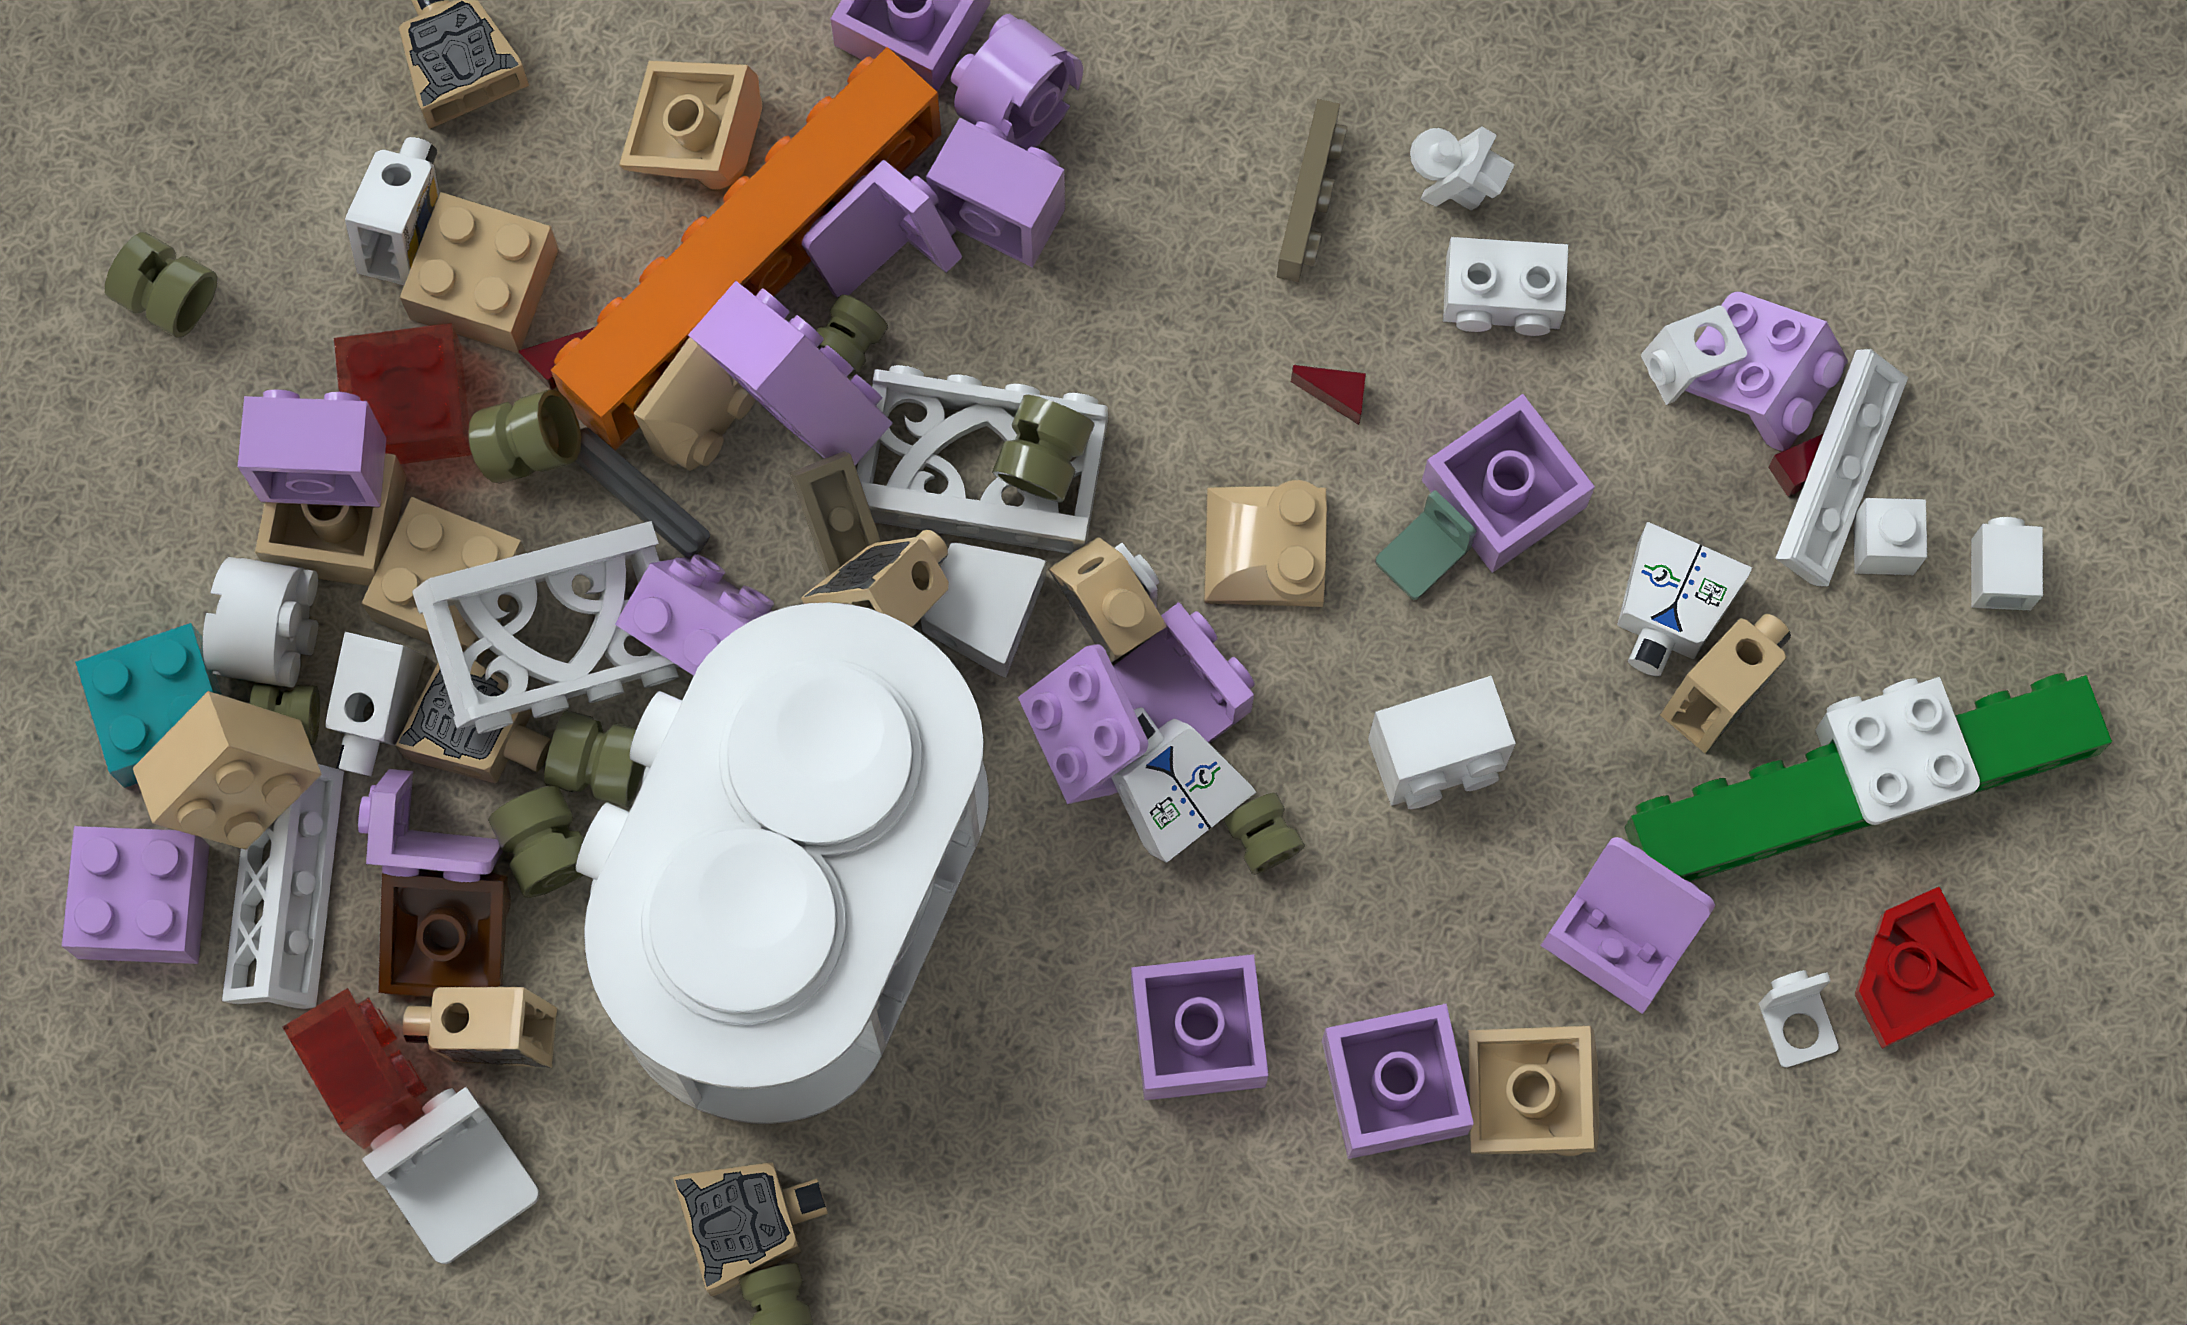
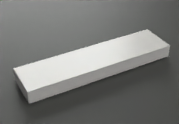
[1775,349,1908,586]

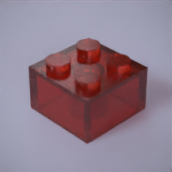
[334,323,472,464]
[282,988,428,1149]

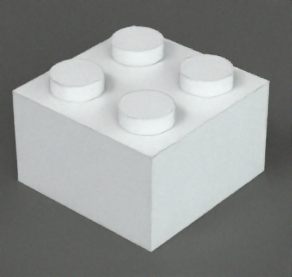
[1368,676,1516,809]

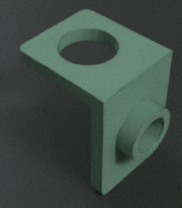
[1375,490,1477,600]

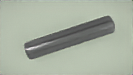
[574,427,710,558]

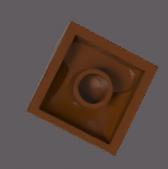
[378,869,511,997]

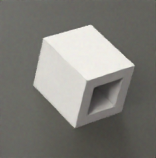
[1854,498,1927,575]
[1971,517,2043,611]

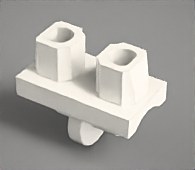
[1410,127,1514,210]

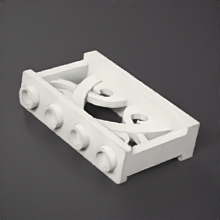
[857,365,1108,554]
[412,521,679,734]

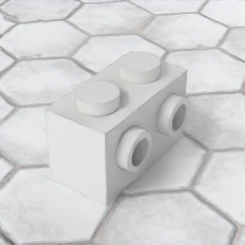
[1443,237,1568,336]

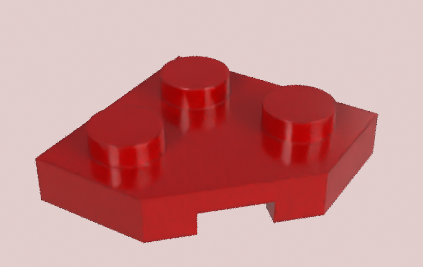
[1854,887,1995,1049]

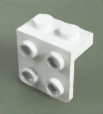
[1815,677,1980,825]
[362,1087,540,1264]

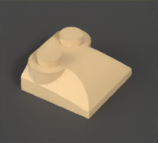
[619,61,762,189]
[634,337,756,471]
[1204,480,1327,607]
[1468,1026,1599,1156]

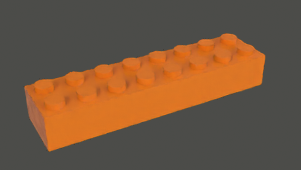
[551,47,942,450]

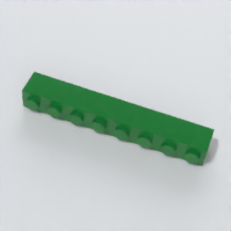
[1624,673,2112,882]

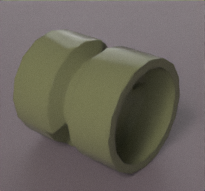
[105,232,218,338]
[468,389,581,484]
[992,394,1095,502]
[544,710,644,807]
[488,786,584,898]

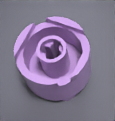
[951,14,1083,150]

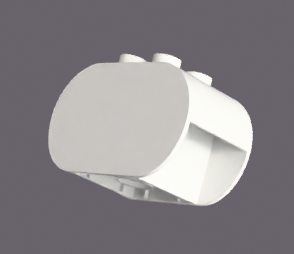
[576,602,989,1124]

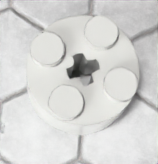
[203,557,318,687]

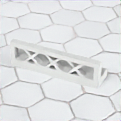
[222,764,344,1009]

